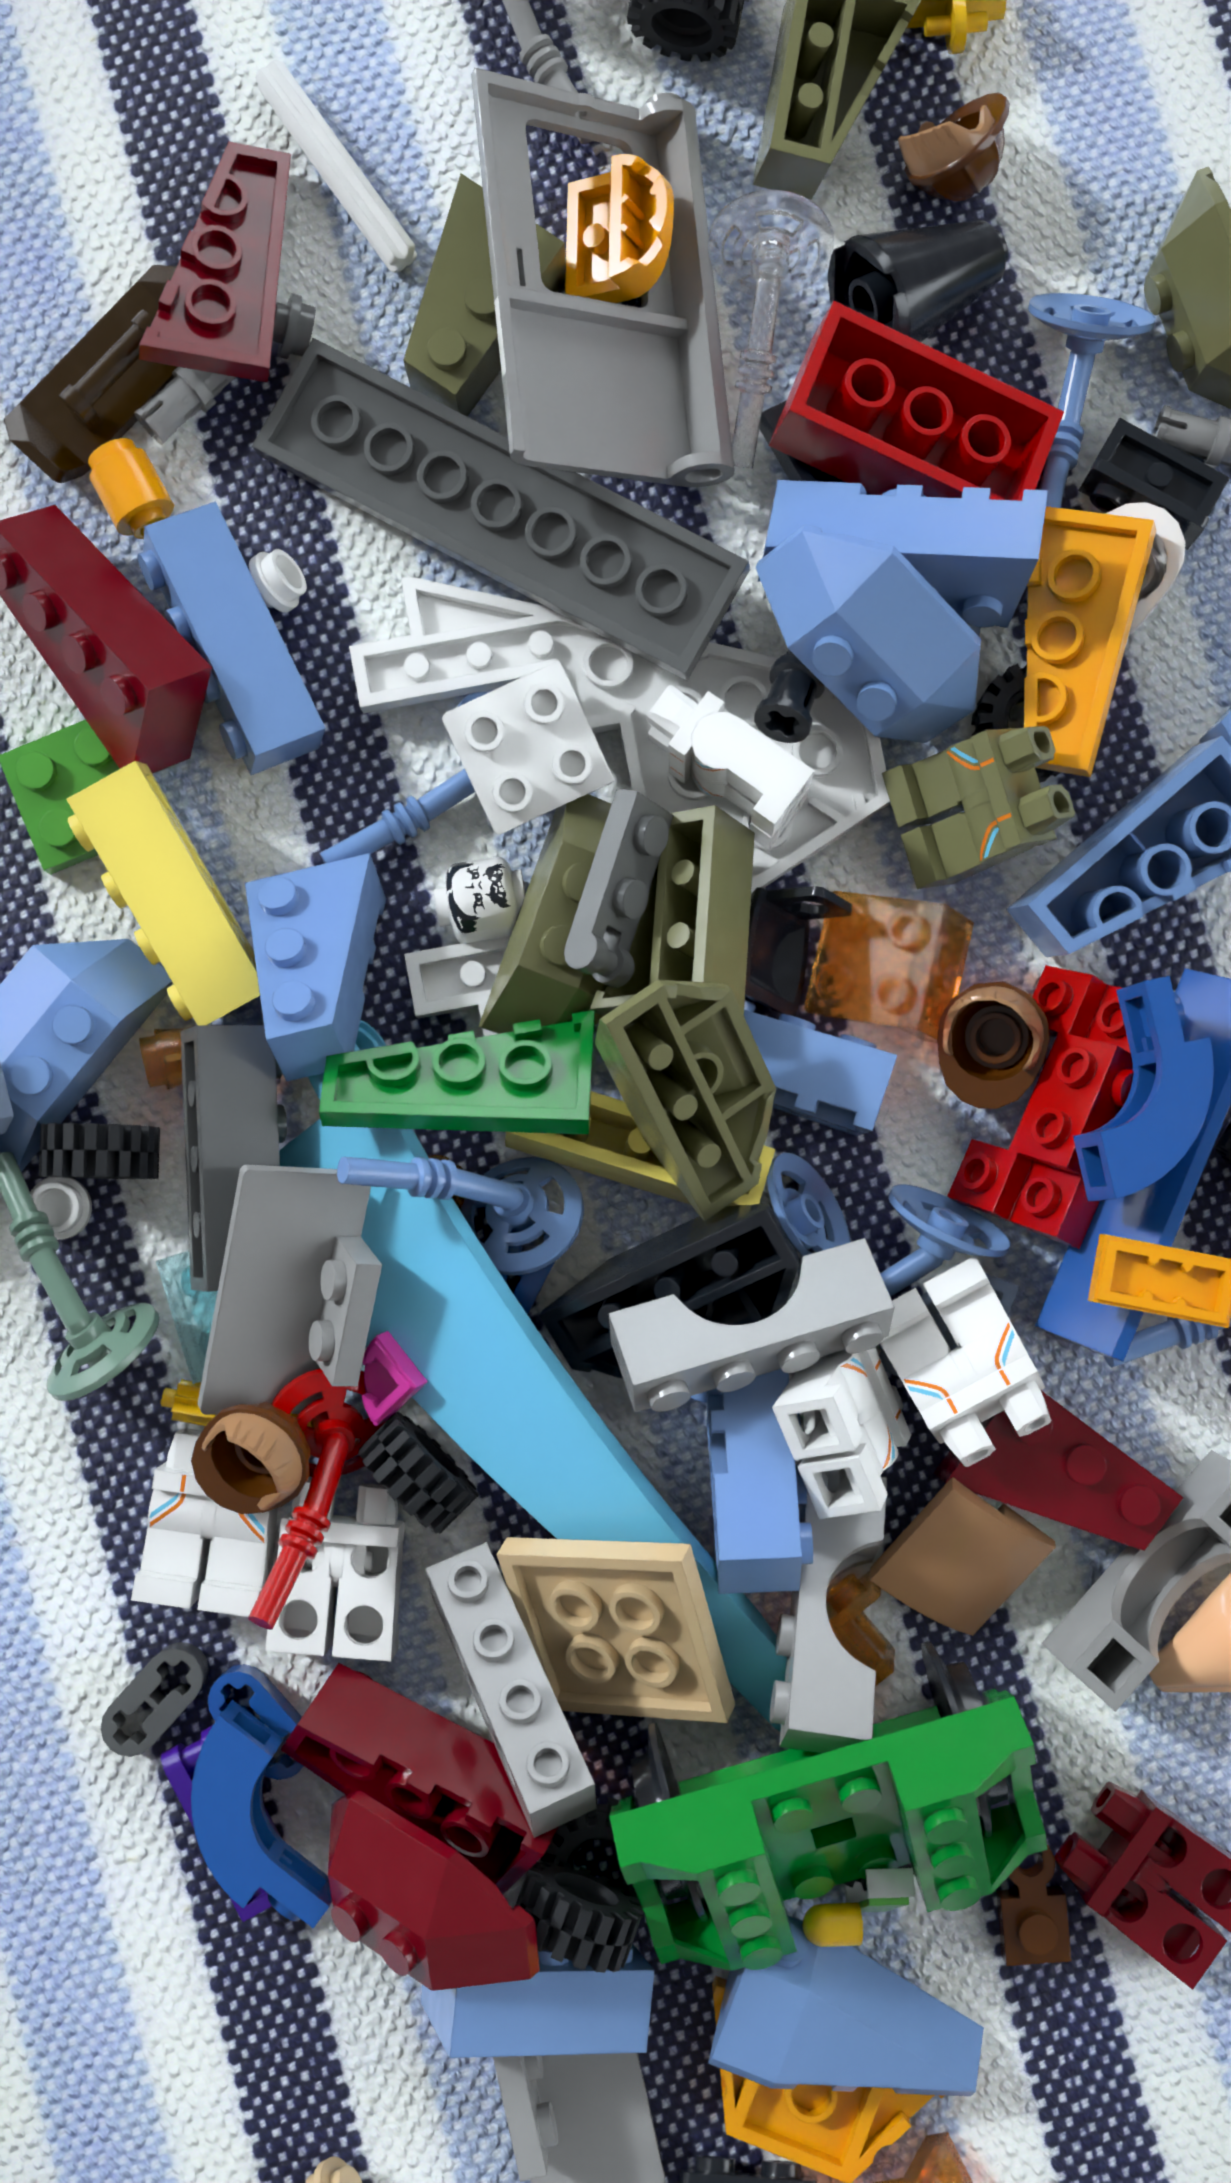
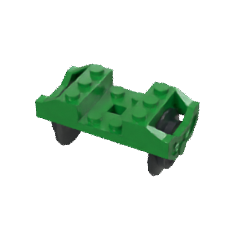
[609,1641,1048,1971]

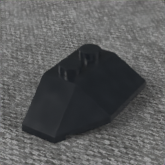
[539,1204,800,1379]

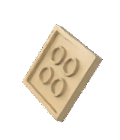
[497,1537,735,1723]

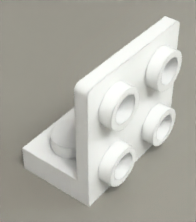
[442,660,615,834]

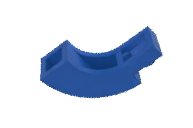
[1073,976,1214,1201]
[191,1700,332,1928]

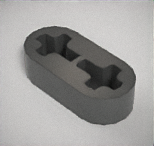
[100,1642,210,1757]

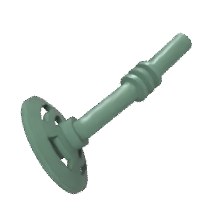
[0,1152,160,1401]

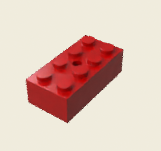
[768,300,1064,501]

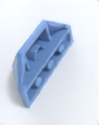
[755,524,981,743]
[0,939,173,1172]

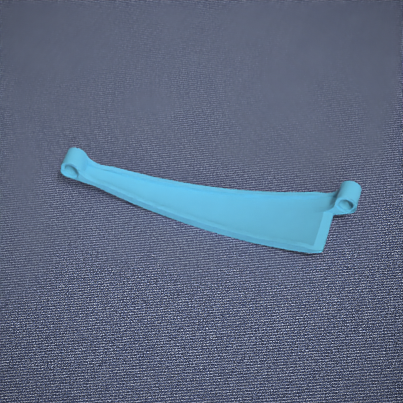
[279,1020,787,1732]

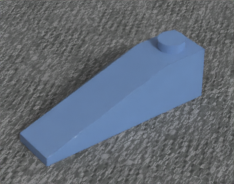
[708,1915,984,2096]

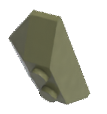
[1144,166,1231,409]
[478,794,611,1034]
[595,980,776,1221]

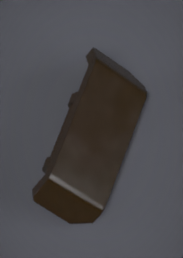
[4,265,177,483]

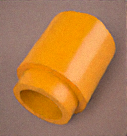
[88,438,174,539]

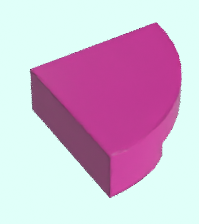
[362,1331,428,1427]

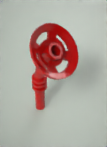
[248,1368,386,1630]

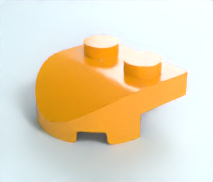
[565,154,674,303]

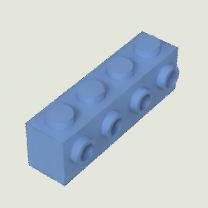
[137,501,326,775]

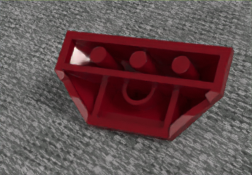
[328,1790,540,1991]

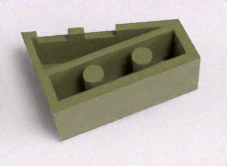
[753,0,921,200]
[403,173,566,417]
[590,805,755,1016]

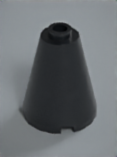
[828,220,1008,342]

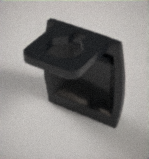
[745,886,852,1017]

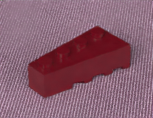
[0,505,212,774]
[280,1663,559,1895]

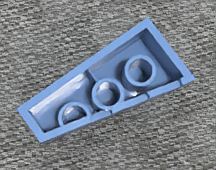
[758,480,1048,628]
[1006,736,1231,957]

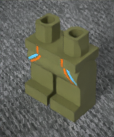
[882,726,1075,889]

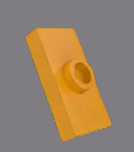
[1088,1234,1231,1328]

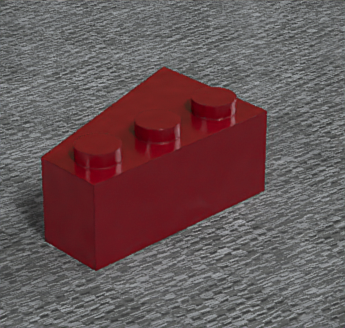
[934,1390,1183,1551]

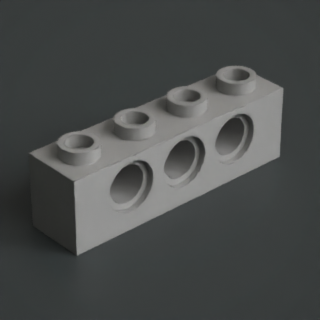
[425,1542,597,1838]

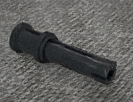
[754,649,826,743]

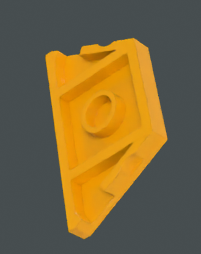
[712,1976,945,2183]

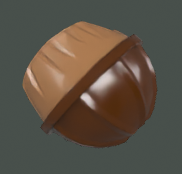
[898,93,1010,202]
[937,981,1050,1109]
[191,1401,310,1514]

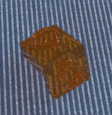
[826,1570,895,1687]

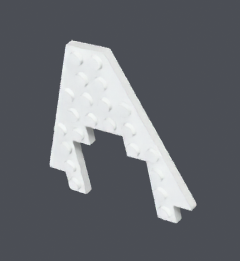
[349,576,890,1036]

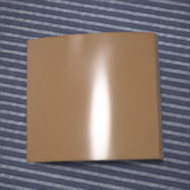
[870,1477,1056,1636]

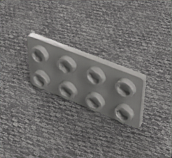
[197,1165,382,1415]
[493,2053,665,2183]

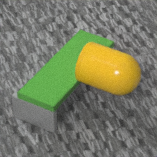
[802,1868,915,1947]

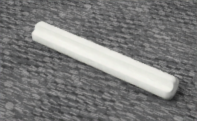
[255,60,417,273]

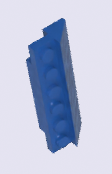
[1035,969,1231,1362]

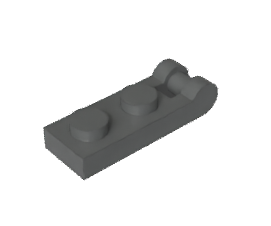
[564,788,674,988]

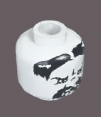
[434,857,526,943]

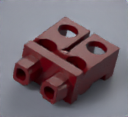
[1055,1781,1231,1990]

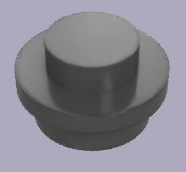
[272,293,316,359]

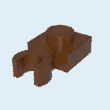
[996,1845,1072,1966]

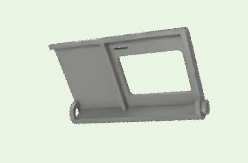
[471,68,735,487]

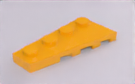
[1024,506,1156,777]

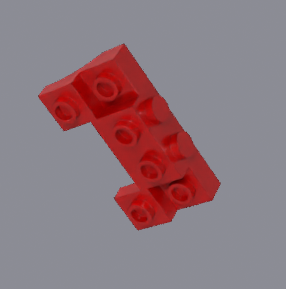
[947,965,1134,1249]

